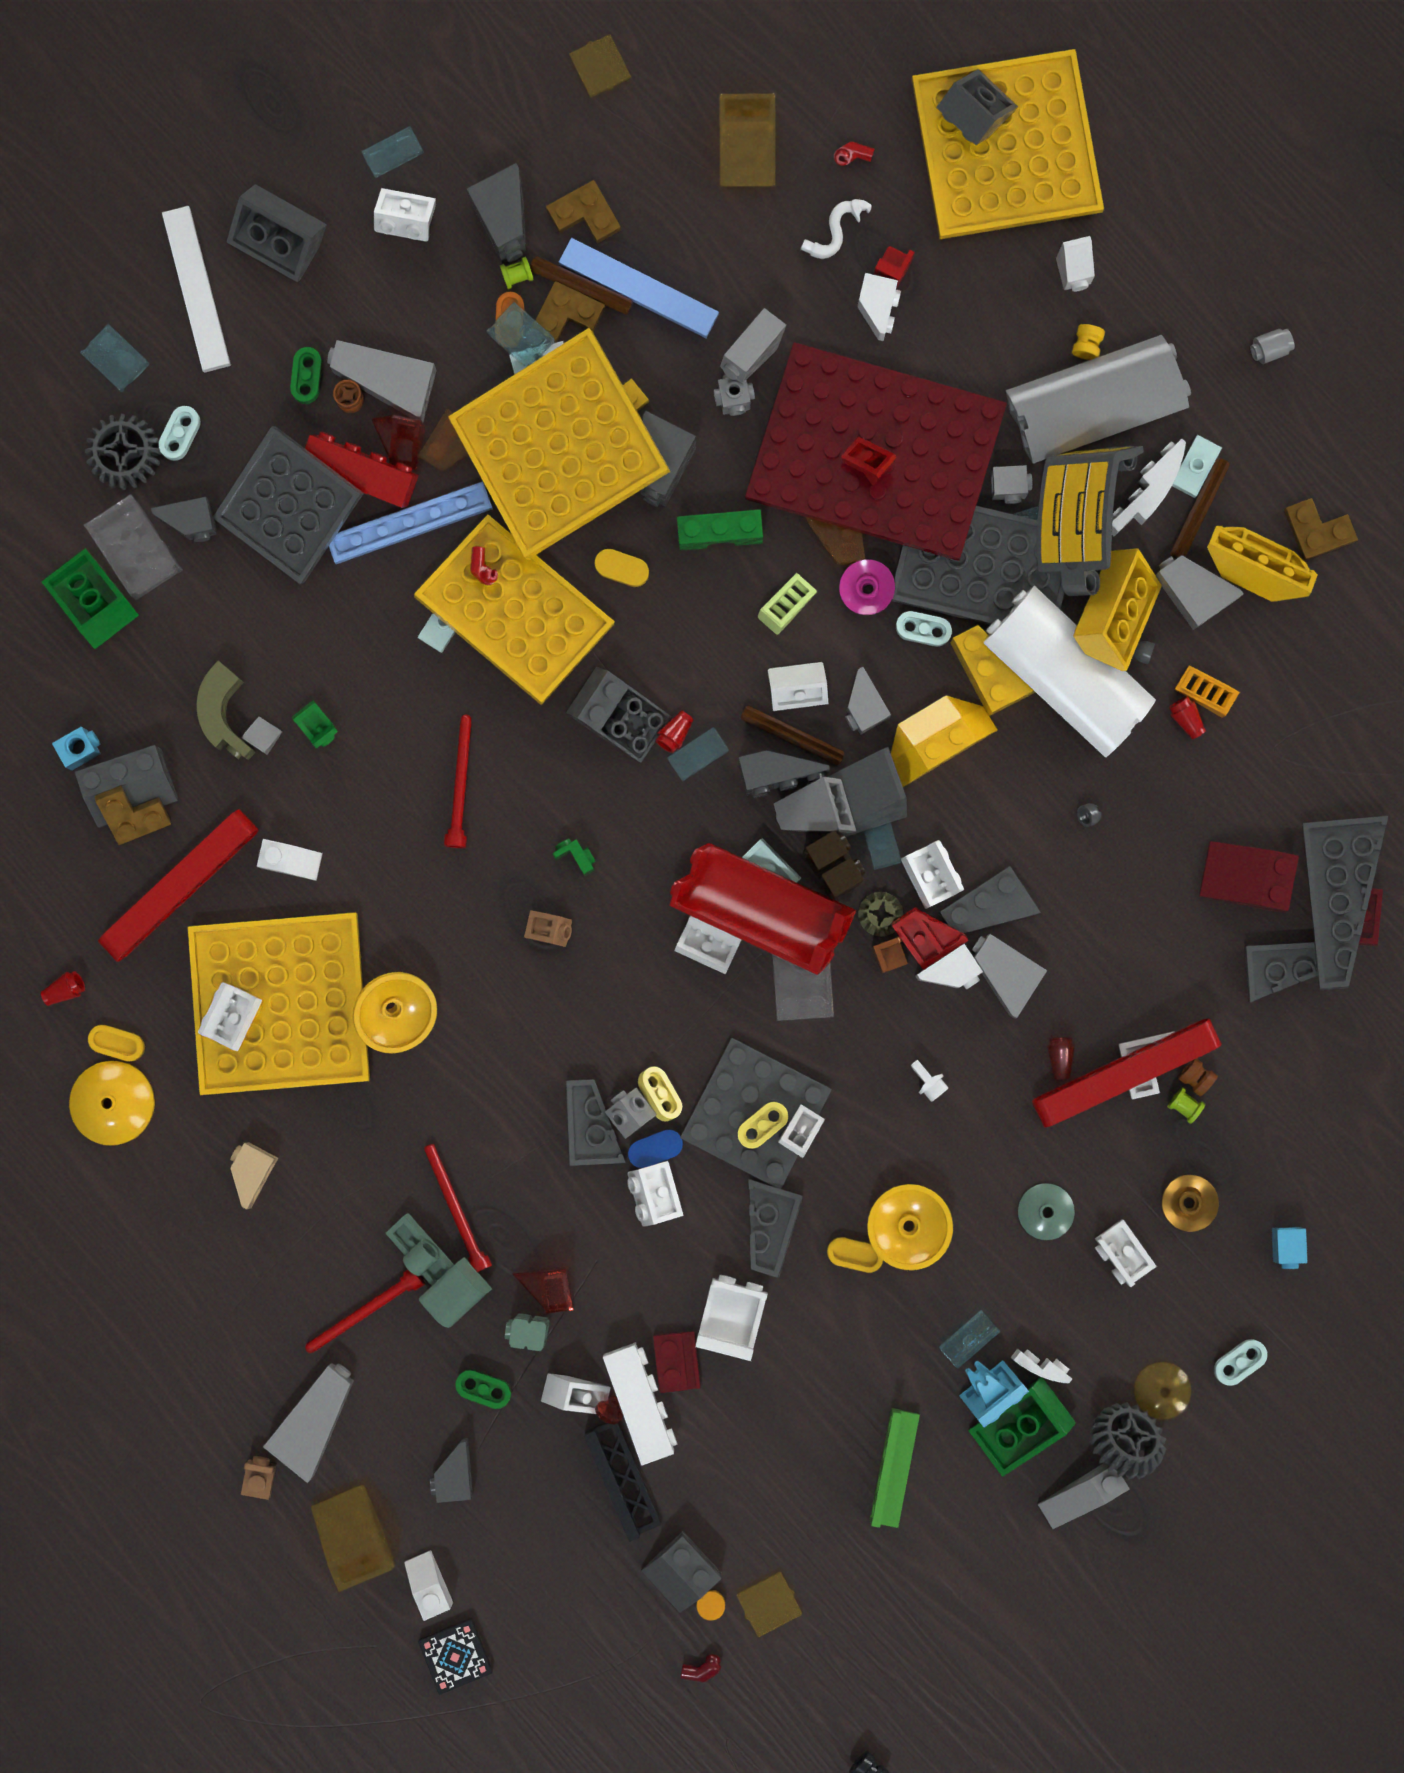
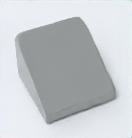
[241,717,282,755]

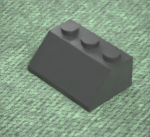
[227,184,327,282]
[75,745,179,828]

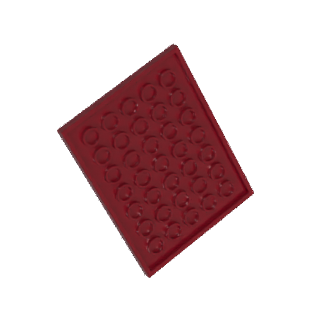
[745,342,1007,561]

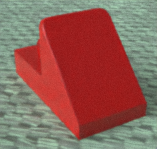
[841,436,897,485]

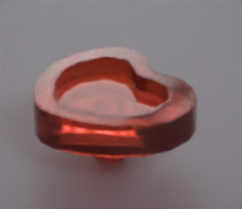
[595,1396,623,1425]

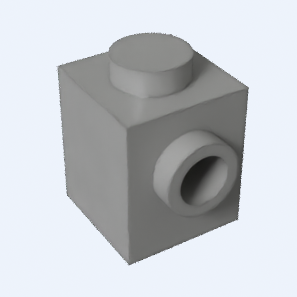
[990,465,1032,504]

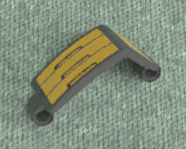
[1037,446,1143,596]

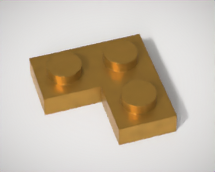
[546,180,621,243]
[531,281,605,343]
[1284,498,1358,561]
[95,785,171,845]

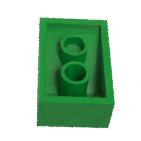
[42,548,139,649]
[968,1377,1076,1477]

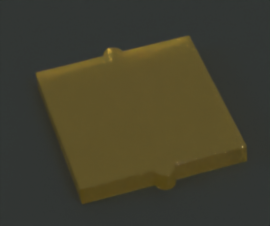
[569,34,631,98]
[737,1571,802,1638]

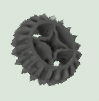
[85,414,162,490]
[1089,1402,1167,1480]

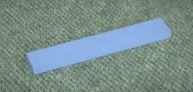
[559,238,719,338]
[329,481,493,564]

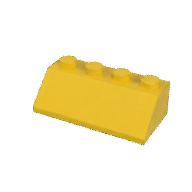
[1073,548,1162,671]

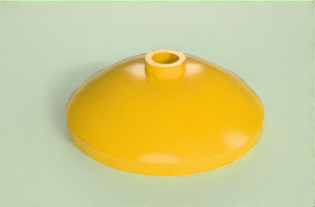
[353,972,437,1053]
[69,1061,155,1145]
[867,1184,953,1270]

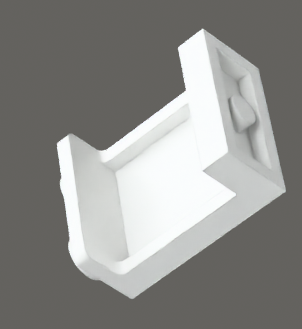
[696,1275,768,1361]

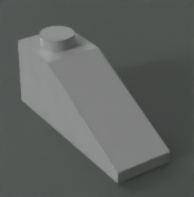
[1038,1463,1129,1529]

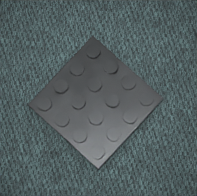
[212,426,364,584]
[680,1038,832,1189]

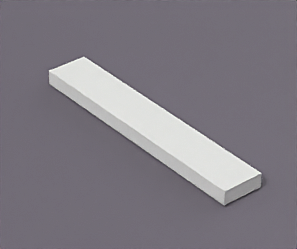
[162,206,231,373]

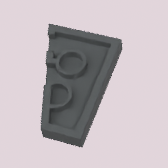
[939,866,1041,933]
[1244,942,1318,1003]
[565,1079,626,1166]
[748,1179,803,1278]

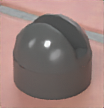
[1133,641,1155,665]
[1077,803,1102,827]

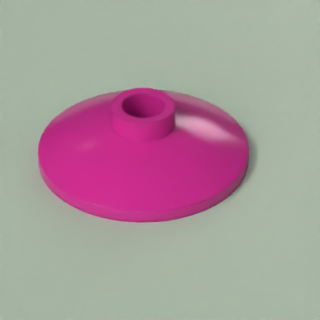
[839,560,895,615]

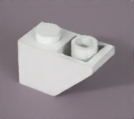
[858,273,901,341]

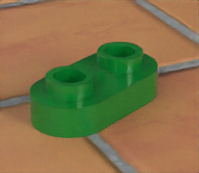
[290,347,323,404]
[456,1369,511,1409]

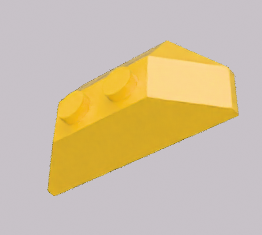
[1207,526,1318,602]
[891,696,998,787]

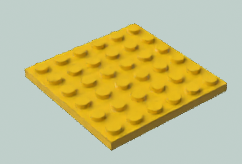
[912,49,1104,239]
[448,328,671,559]
[188,913,370,1095]

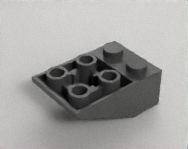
[566,667,672,763]
[738,750,830,799]

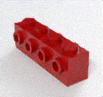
[305,431,419,508]

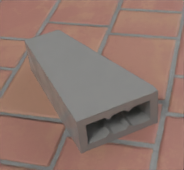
[327,340,437,423]
[263,1363,354,1483]

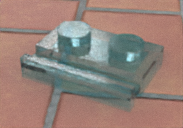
[487,302,555,368]
[80,324,150,392]

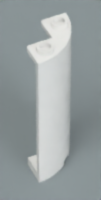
[984,586,1156,757]

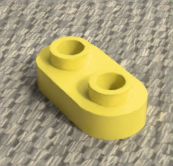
[638,1067,682,1121]
[738,1102,788,1149]

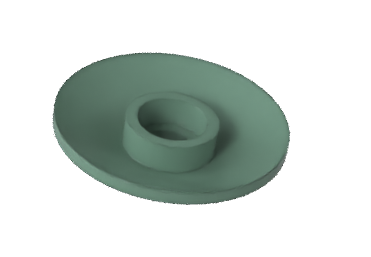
[1018,1183,1075,1240]

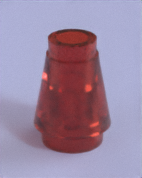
[1047,1037,1075,1079]

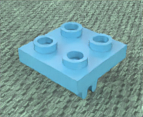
[959,1360,1029,1428]

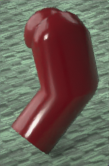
[680,1654,721,1682]

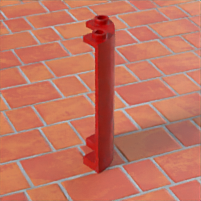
[669,843,856,975]

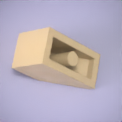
[230,1142,278,1209]

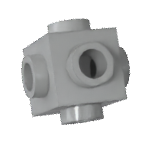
[714,375,755,416]
[605,1088,657,1139]

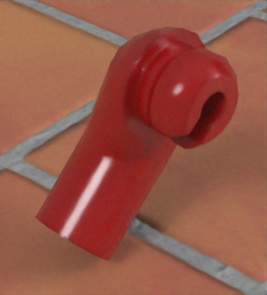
[834,142,875,166]
[470,546,498,585]

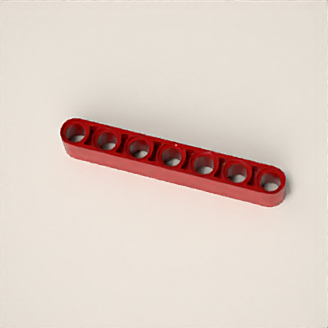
[98,809,259,962]
[1032,1018,1222,1128]

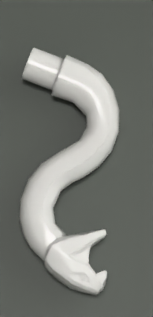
[801,199,872,259]

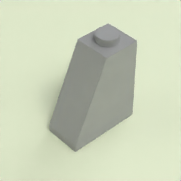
[720,308,786,384]
[1156,556,1243,630]
[774,777,856,833]
[972,934,1047,1018]

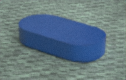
[628,1130,683,1168]

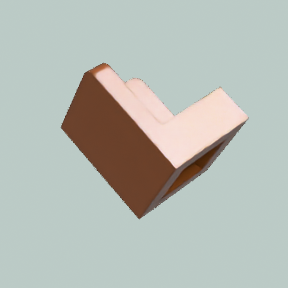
[871,937,908,974]

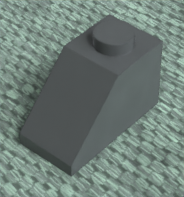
[151,497,217,542]
[430,1438,473,1503]

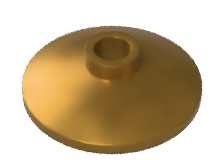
[1162,1175,1219,1232]

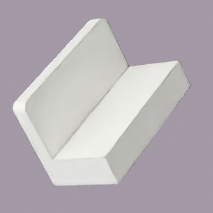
[768,662,829,711]

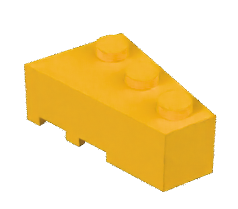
[950,625,1036,716]

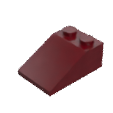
[1199,841,1299,913]

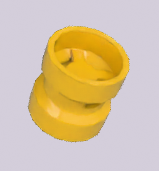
[1072,324,1105,360]

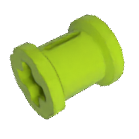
[500,257,534,289]
[1167,1087,1205,1124]

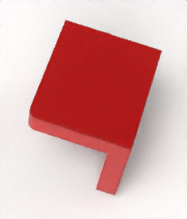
[874,246,915,288]

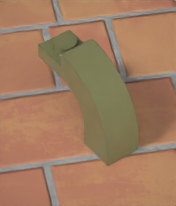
[197,661,255,760]

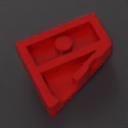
[891,908,968,970]

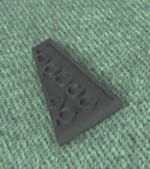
[1302,816,1388,990]

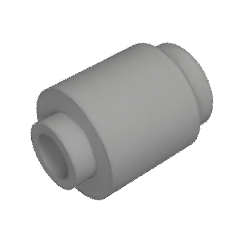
[1250,328,1295,364]

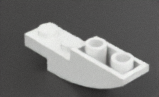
[1112,439,1186,536]

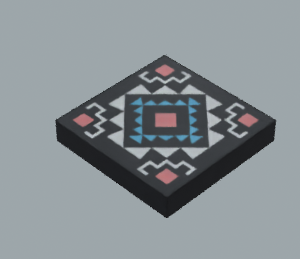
[418,1618,493,1695]

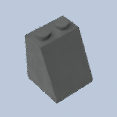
[467,163,526,263]
[641,411,696,507]
[828,747,907,837]

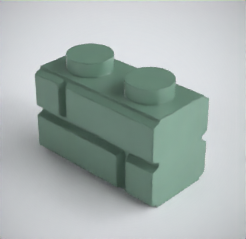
[505,1313,550,1351]

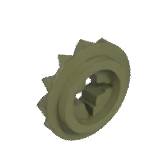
[858,892,903,937]

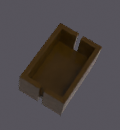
[803,830,866,900]

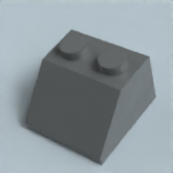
[936,69,1018,145]
[641,1531,722,1613]

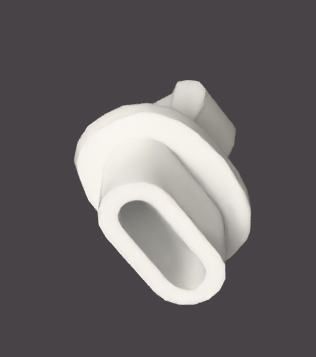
[911,1060,948,1102]

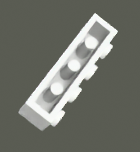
[603,1342,678,1465]

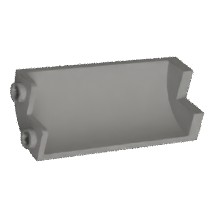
[1006,335,1191,463]

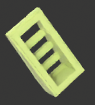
[758,573,817,635]

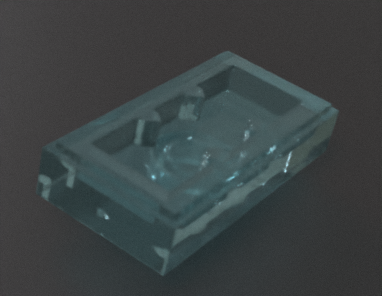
[361,126,424,178]
[667,727,729,782]
[863,822,901,870]
[939,1310,1000,1369]

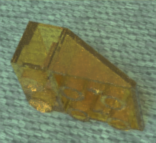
[719,94,775,186]
[311,1484,396,1592]

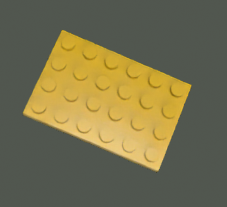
[414,515,615,705]

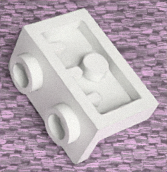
[374,188,436,241]
[628,1161,683,1226]

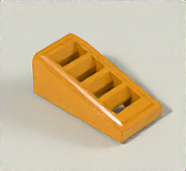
[1174,665,1240,718]

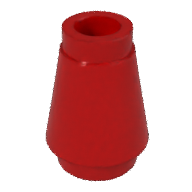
[1169,696,1206,739]
[655,711,694,753]
[40,971,85,1006]

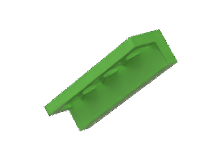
[870,1408,920,1528]

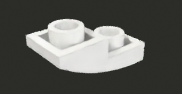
[1011,1349,1072,1383]

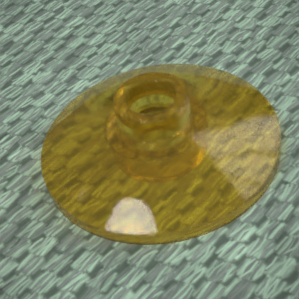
[1134,1362,1191,1419]

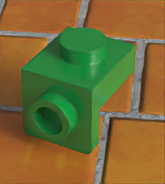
[292,700,338,748]
[552,838,596,876]

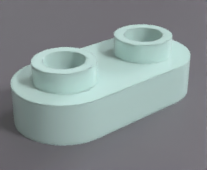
[159,406,201,461]
[896,611,952,647]
[1214,1339,1267,1386]

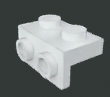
[901,840,964,909]
[674,916,742,974]
[198,982,262,1051]
[1095,1219,1157,1287]

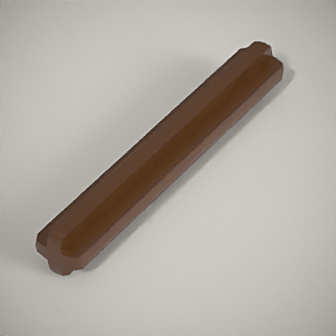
[530,256,633,314]
[1170,458,1230,559]
[741,706,844,765]

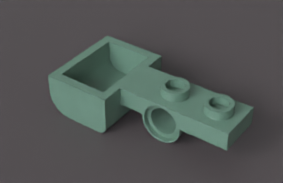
[386,1213,492,1328]

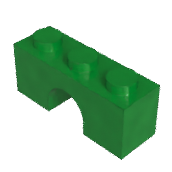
[677,509,763,551]

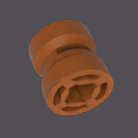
[333,380,364,413]
[1178,1058,1218,1097]

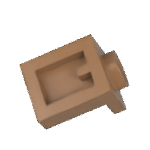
[524,910,572,947]
[241,1456,277,1500]

